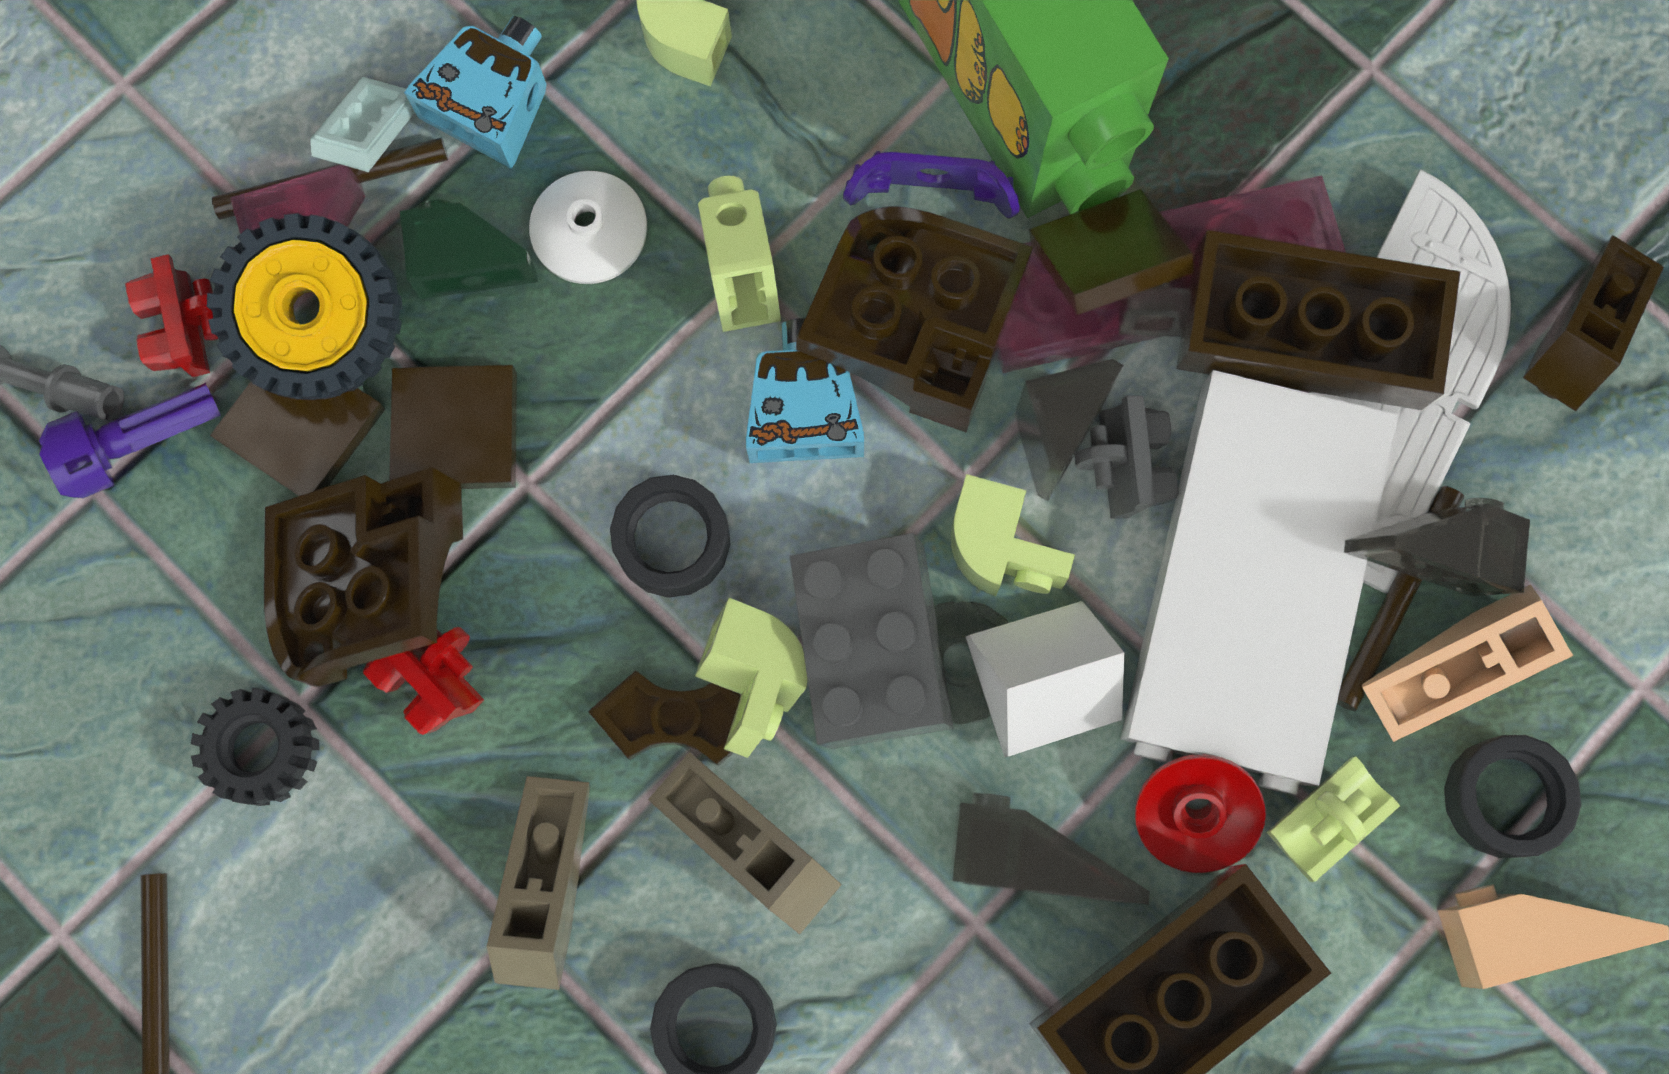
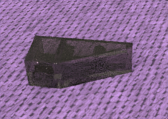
[1344,498,1530,597]
[949,793,1150,905]

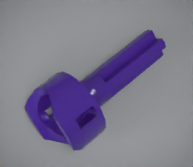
[39,383,221,498]

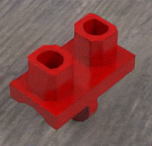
[125,254,218,377]
[363,627,484,735]

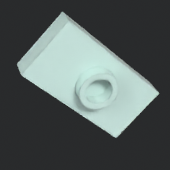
[310,77,415,172]

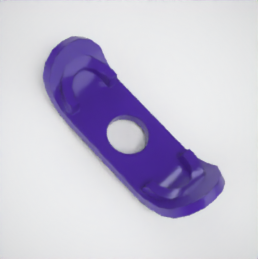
[843,151,1020,219]

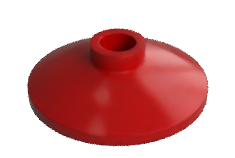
[1135,754,1266,873]

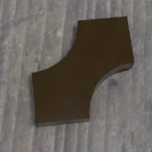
[588,670,741,766]

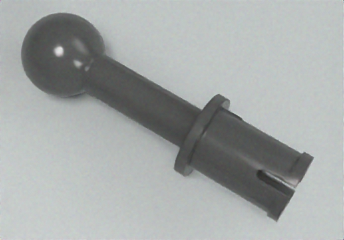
[0,345,124,421]

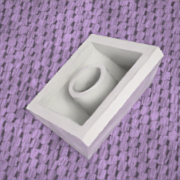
[966,601,1124,757]

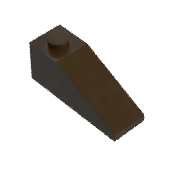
[1523,235,1664,412]

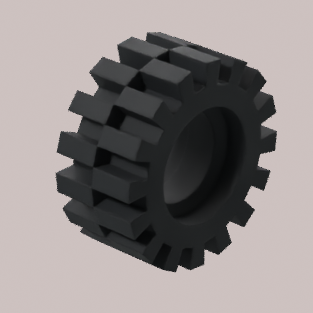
[191,688,320,806]

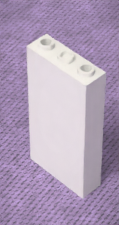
[1120,370,1399,795]

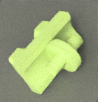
[1266,756,1400,882]

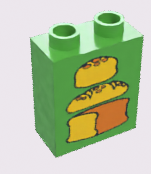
[898,0,1168,219]

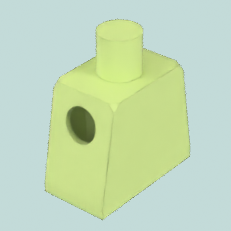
[698,176,781,332]

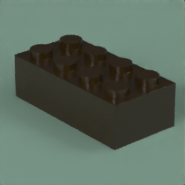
[1176,230,1461,410]
[1029,864,1331,1074]

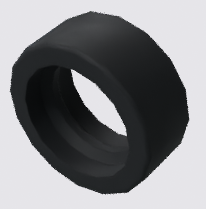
[610,474,731,598]
[1444,735,1581,858]
[650,963,777,1074]

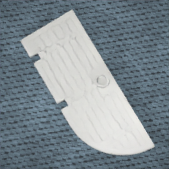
[1308,169,1511,594]

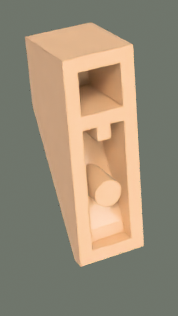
[1362,584,1573,742]
[1437,885,1669,989]

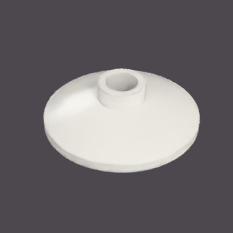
[529,171,647,284]

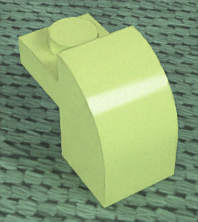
[636,0,732,87]
[951,474,1075,596]
[695,598,808,758]

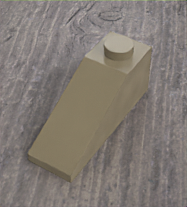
[648,752,842,934]
[487,776,590,990]

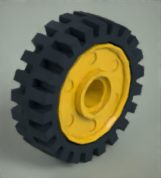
[207,213,403,400]

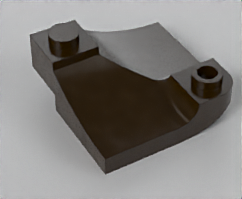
[796,206,1033,432]
[264,467,463,687]

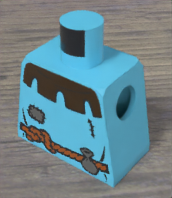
[404,16,547,169]
[746,318,864,463]

